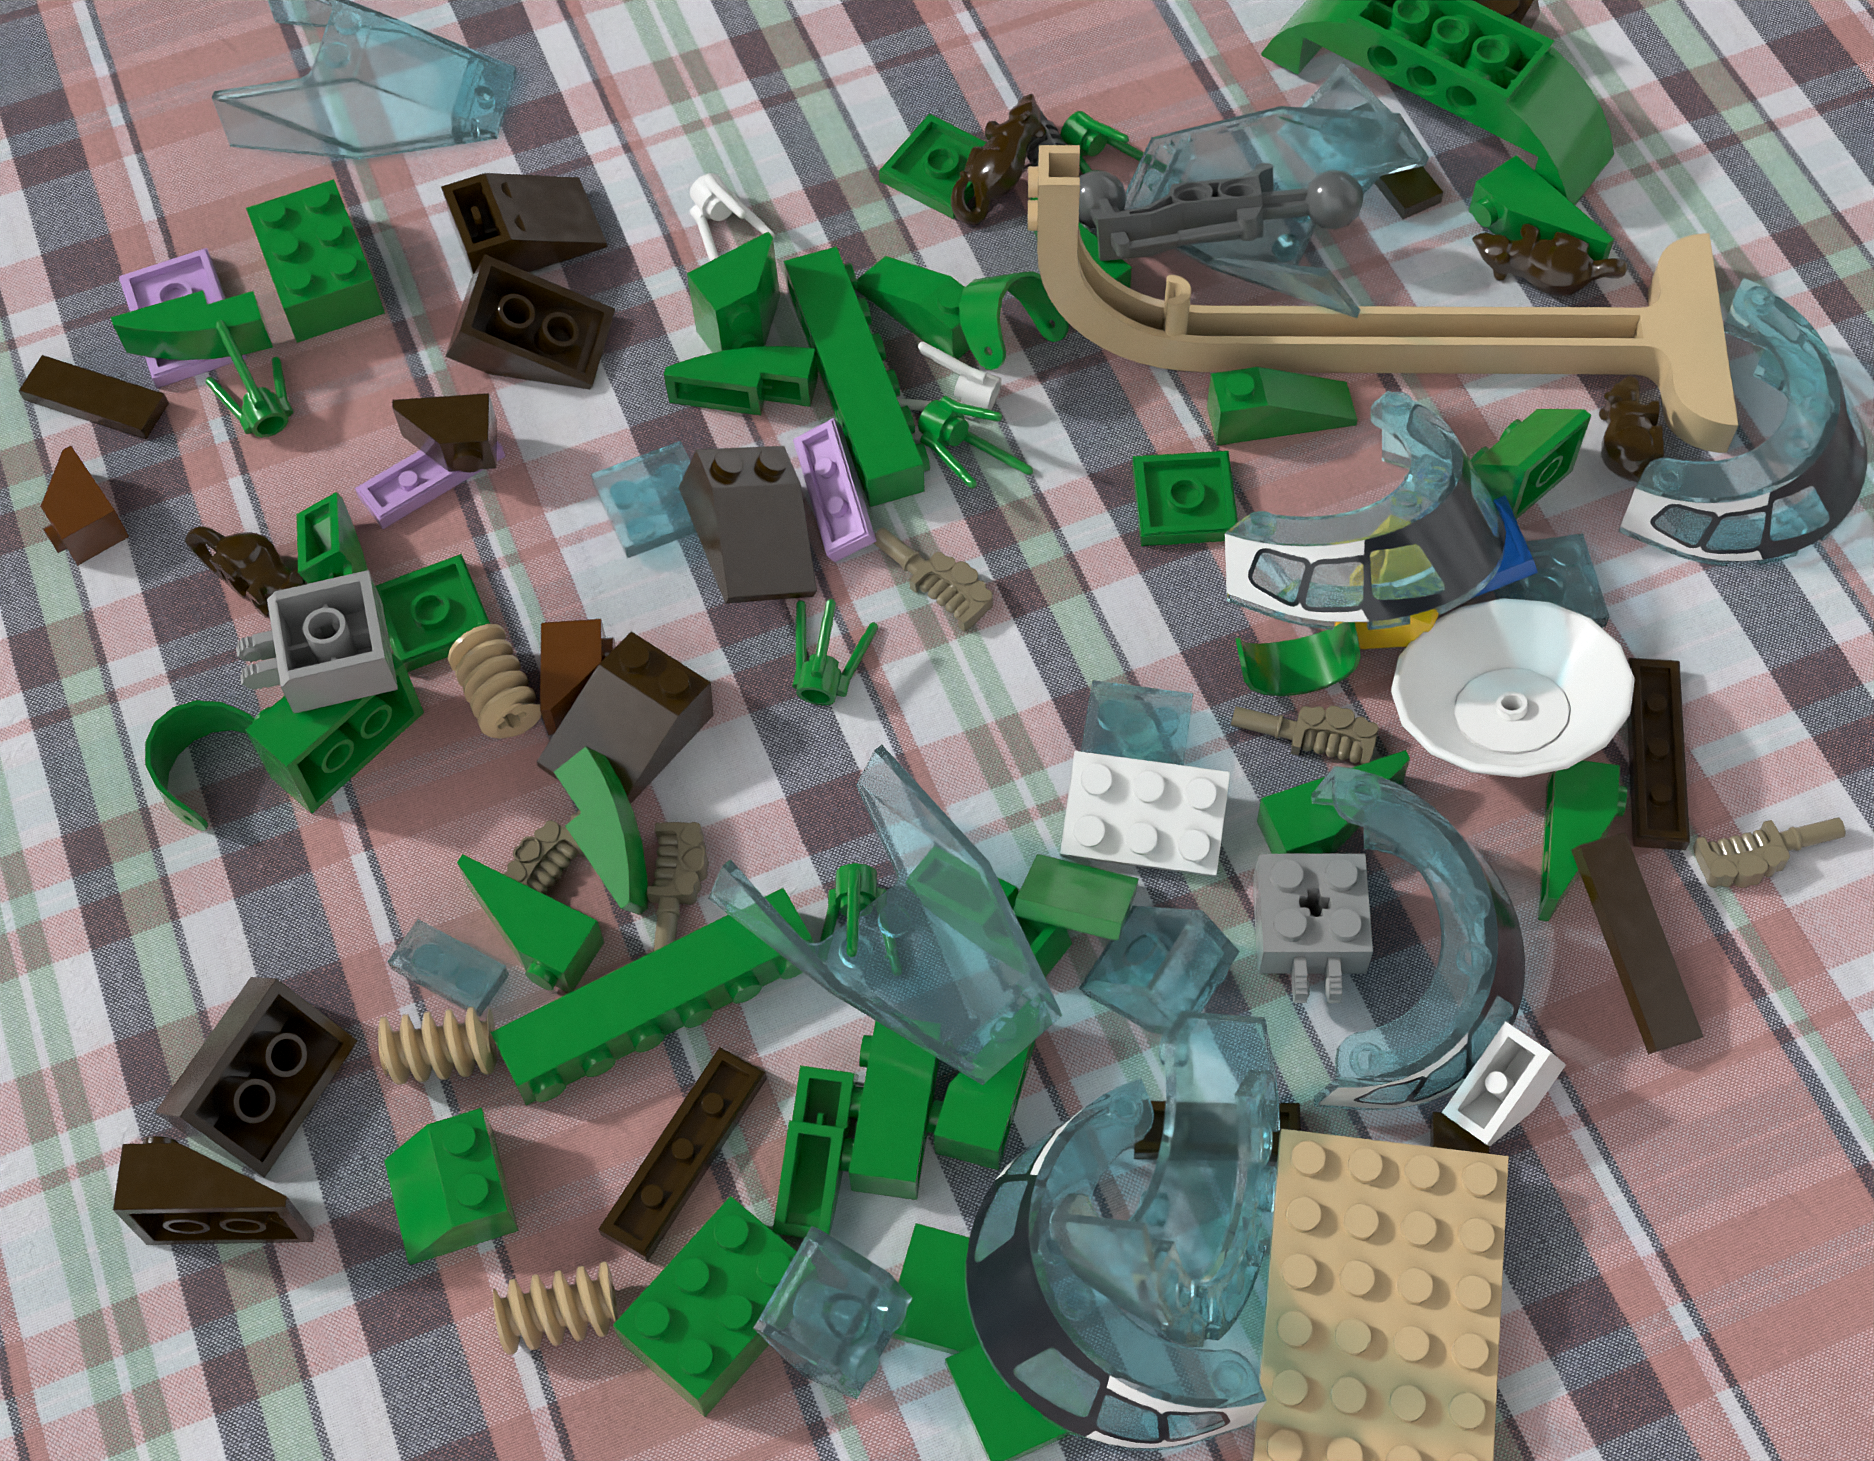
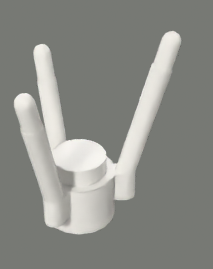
[690,173,775,261]
[897,342,1002,420]

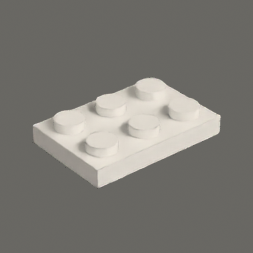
[1060,751,1230,877]

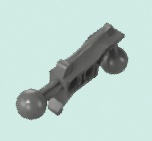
[1079,163,1364,261]

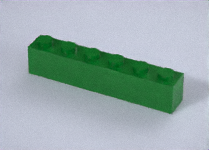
[783,246,930,507]
[490,887,816,1106]

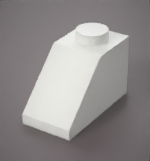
[1442,1021,1566,1146]

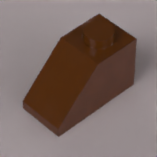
[40,446,129,566]
[540,619,616,735]

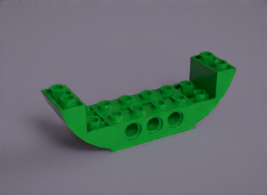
[1261,0,1614,205]

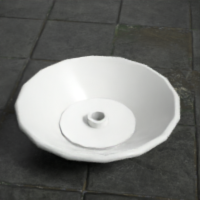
[1391,598,1635,778]

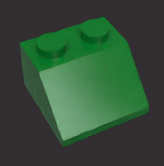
[687,232,780,353]
[1469,409,1592,520]
[384,1108,519,1265]

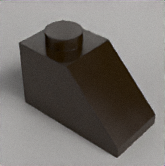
[392,393,497,473]

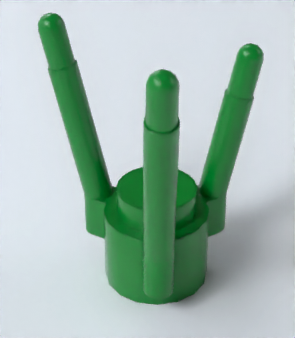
[1060,111,1171,176]
[206,320,294,438]
[918,395,1033,489]
[792,599,878,706]
[815,863,902,978]

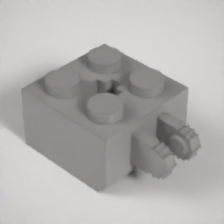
[236,570,398,714]
[1253,854,1373,1003]

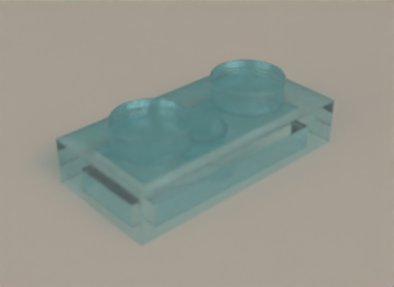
[387,919,509,1018]

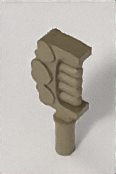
[873,527,993,632]
[1231,706,1379,765]
[504,810,585,895]
[1693,817,1846,888]
[647,822,709,951]

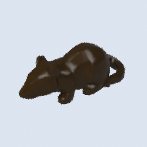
[951,94,1046,225]
[1472,224,1628,296]
[1599,376,1664,497]
[185,526,307,618]

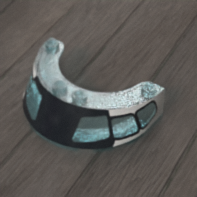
[1618,278,1868,566]
[1225,391,1506,630]
[1312,766,1525,1111]
[965,1078,1267,1451]

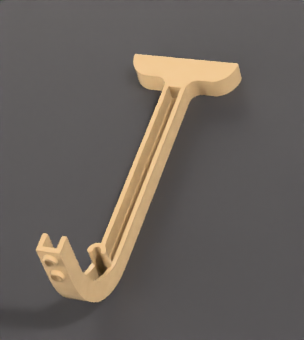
[1028,145,1738,453]

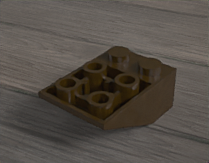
[441,173,608,276]

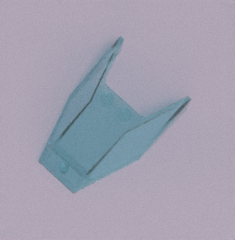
[212,0,517,160]
[1124,106,1429,318]
[708,745,1062,1085]

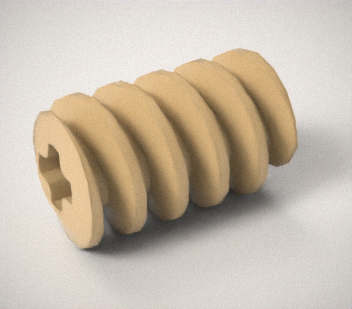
[448,624,541,739]
[378,1006,497,1085]
[493,1261,618,1355]

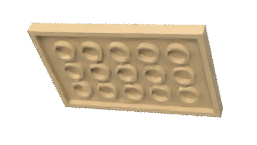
[1252,1129,1509,1461]

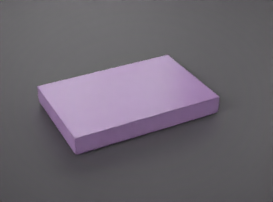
[119,248,247,388]

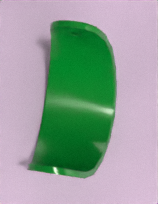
[959,271,1069,370]
[1235,622,1361,696]
[145,700,255,831]

